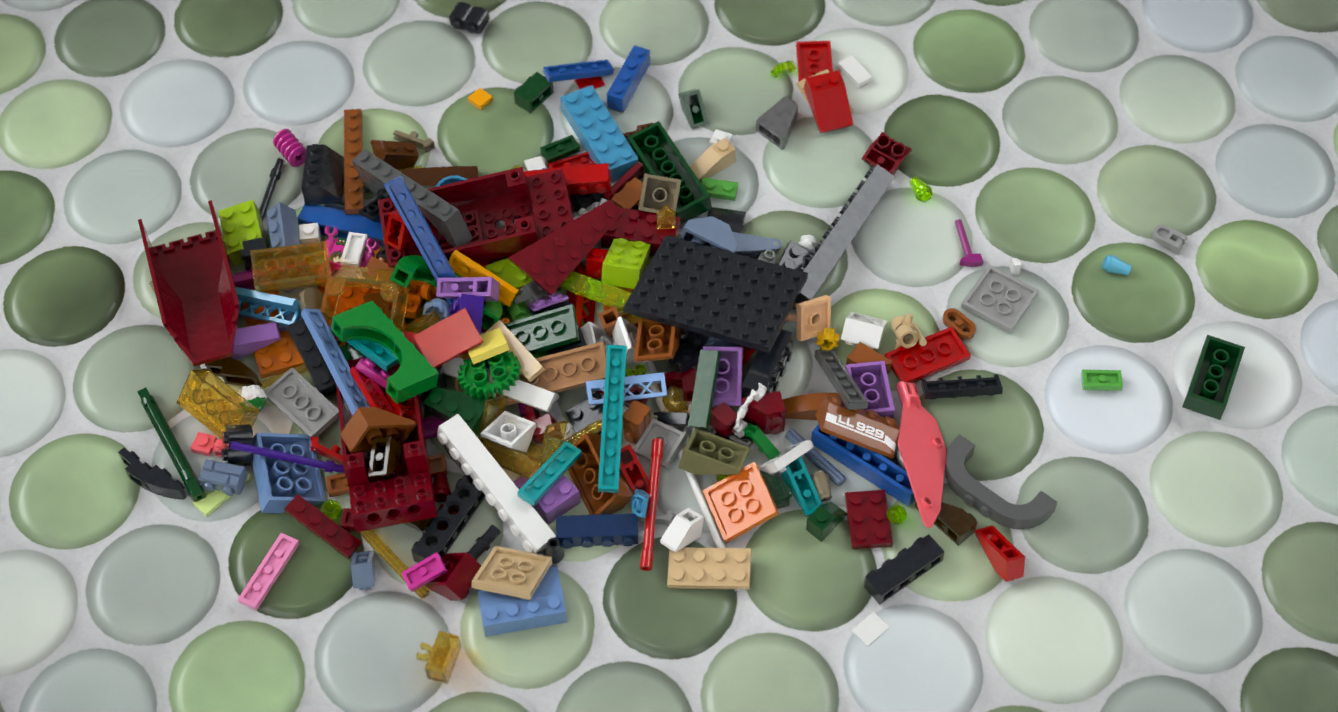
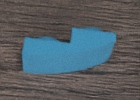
[631,489,649,518]

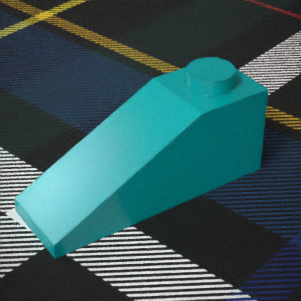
[780,456,822,516]

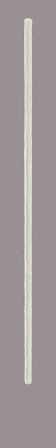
[618,311,741,591]

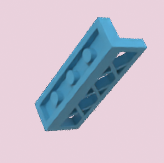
[236,287,302,326]

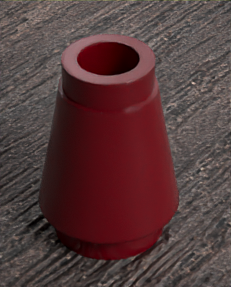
[433,472,451,503]

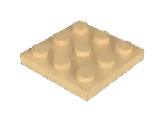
[472,546,552,600]

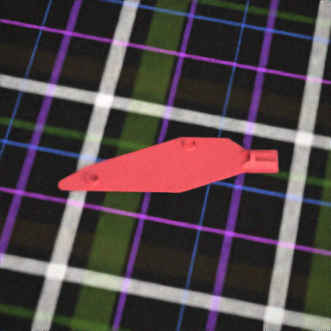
[896,381,947,528]

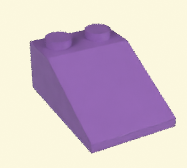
[703,346,743,406]
[513,460,580,525]

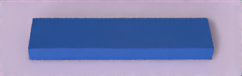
[543,59,614,82]

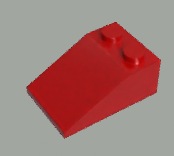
[803,70,854,133]

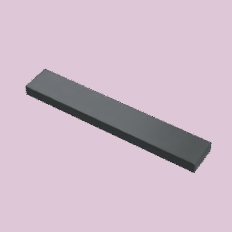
[815,349,868,410]

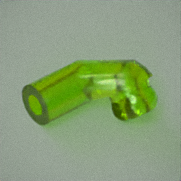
[770,60,796,78]

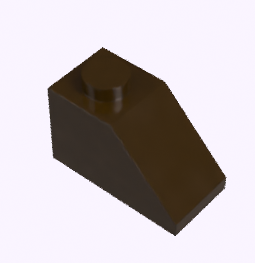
[368,437,402,478]

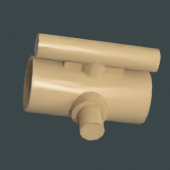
[891,313,927,349]

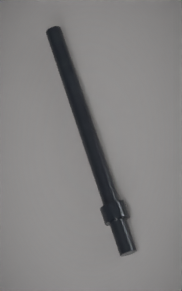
[259,158,284,223]

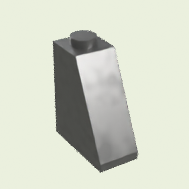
[756,96,798,150]

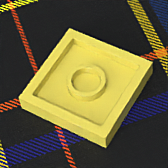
[468,327,510,365]

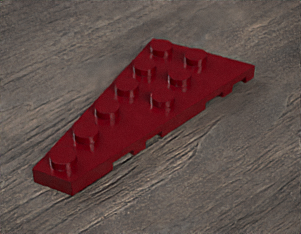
[508,200,624,296]

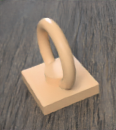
[787,295,831,341]

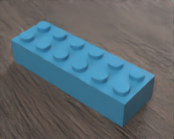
[560,85,638,183]

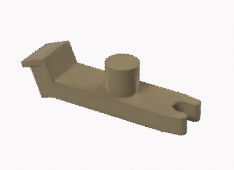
[393,130,435,152]

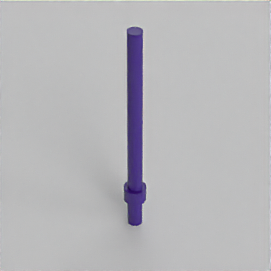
[230,441,345,473]

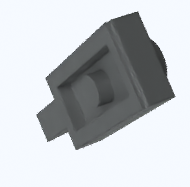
[514,281,548,305]

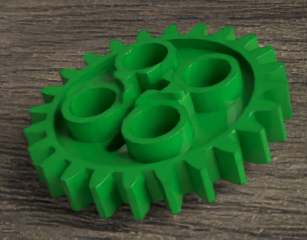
[457,351,521,399]

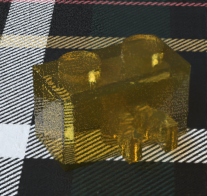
[416,631,462,684]

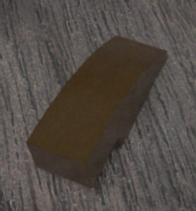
[205,357,262,387]

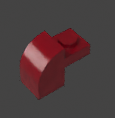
[664,368,697,402]
[524,405,561,444]

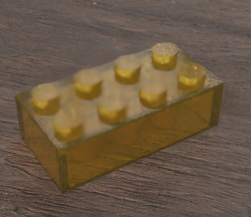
[250,241,333,293]
[176,368,260,439]

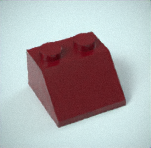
[741,391,786,435]
[424,552,482,601]

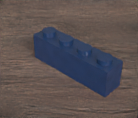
[556,513,638,549]

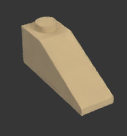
[690,138,736,183]

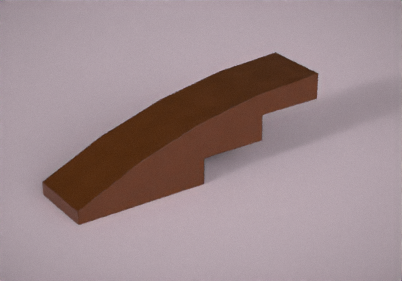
[402,166,478,188]

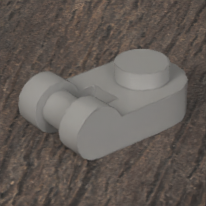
[1152,225,1187,254]

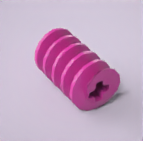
[273,129,306,167]

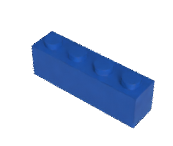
[607,45,650,113]

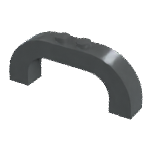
[945,434,1058,529]

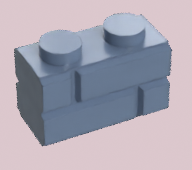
[199,459,248,496]

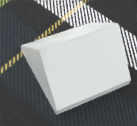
[480,411,536,452]

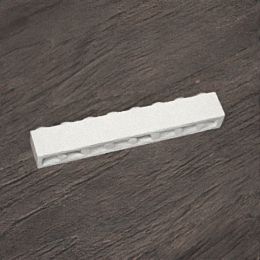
[437,414,556,554]

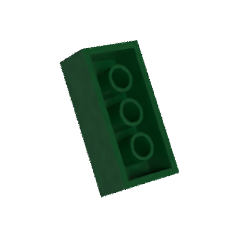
[1182,335,1245,420]

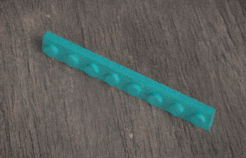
[598,345,627,493]

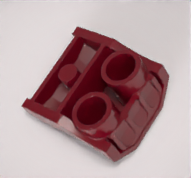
[861,132,913,175]

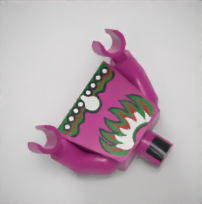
[325,225,380,282]

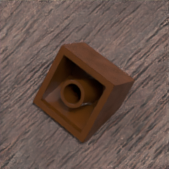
[370,140,419,170]

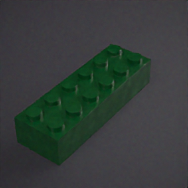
[628,121,712,224]

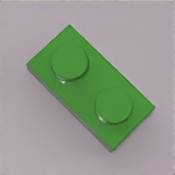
[701,178,738,201]
[1081,370,1123,391]

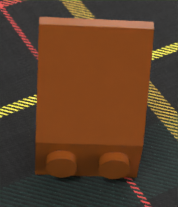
[633,318,681,362]
[340,407,417,453]

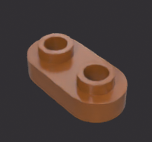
[942,308,976,340]

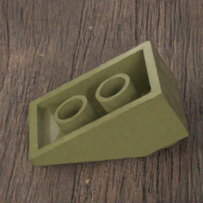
[679,428,751,475]

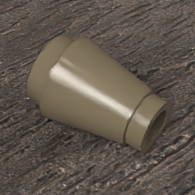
[810,470,832,502]

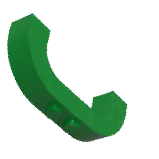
[389,255,502,330]

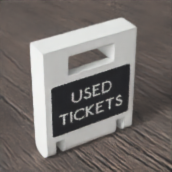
[758,440,813,476]

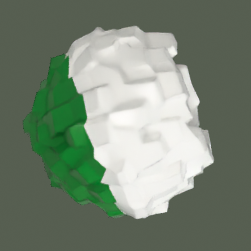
[235,385,267,414]

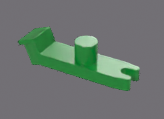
[743,423,780,460]

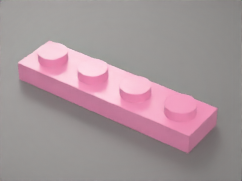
[238,533,299,611]

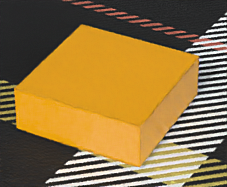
[468,88,493,110]

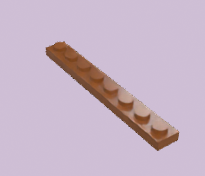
[344,109,364,215]

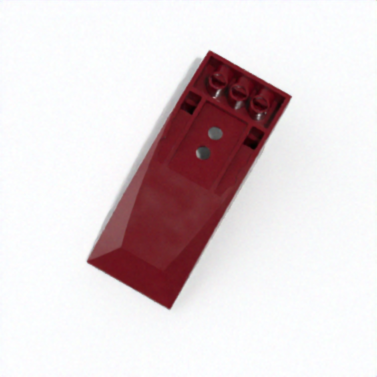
[377,167,575,268]
[336,357,437,533]

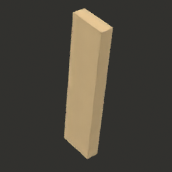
[486,320,545,382]

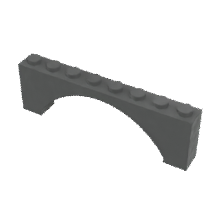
[352,149,473,247]

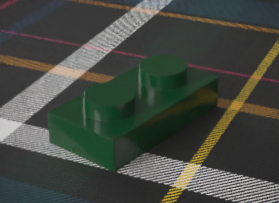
[540,135,580,164]

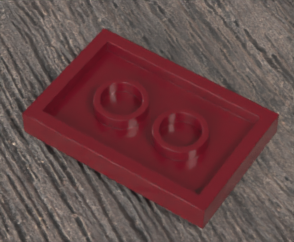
[844,490,893,549]

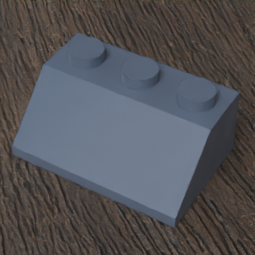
[267,202,302,264]

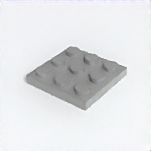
[961,265,1039,333]

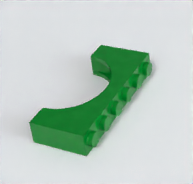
[332,301,438,404]

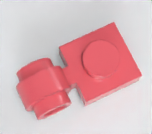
[190,432,225,457]

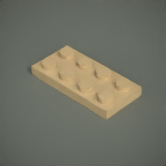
[667,548,752,590]

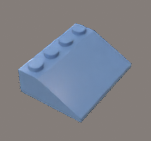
[252,433,326,513]
[478,566,567,637]

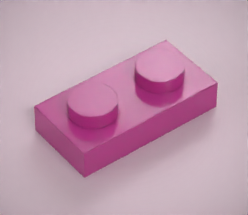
[355,356,392,389]
[401,552,448,592]

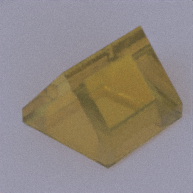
[657,206,676,229]

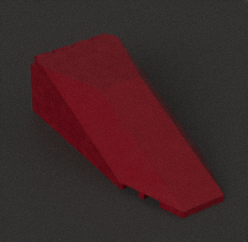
[138,200,240,366]

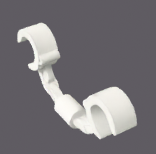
[733,383,767,438]

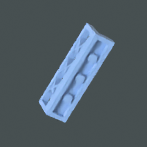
[585,372,667,405]

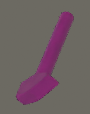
[955,219,983,267]

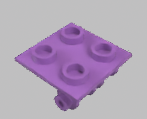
[526,291,569,316]

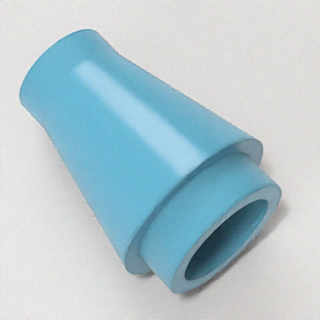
[1102,255,1131,276]

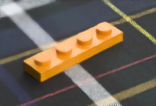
[449,250,519,307]

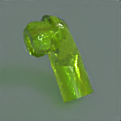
[625,364,646,377]

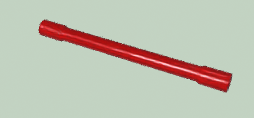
[640,438,664,571]

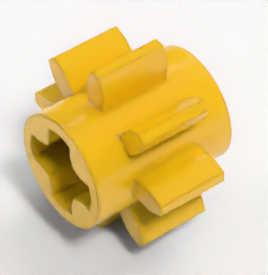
[816,327,840,350]

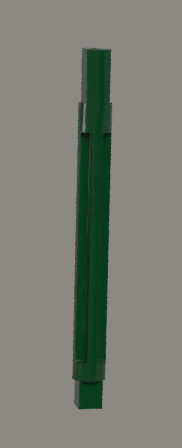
[137,387,206,502]

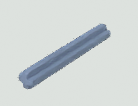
[785,428,845,486]

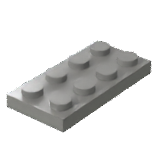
[264,367,339,438]

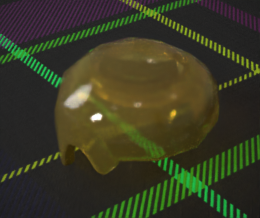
[662,385,688,413]

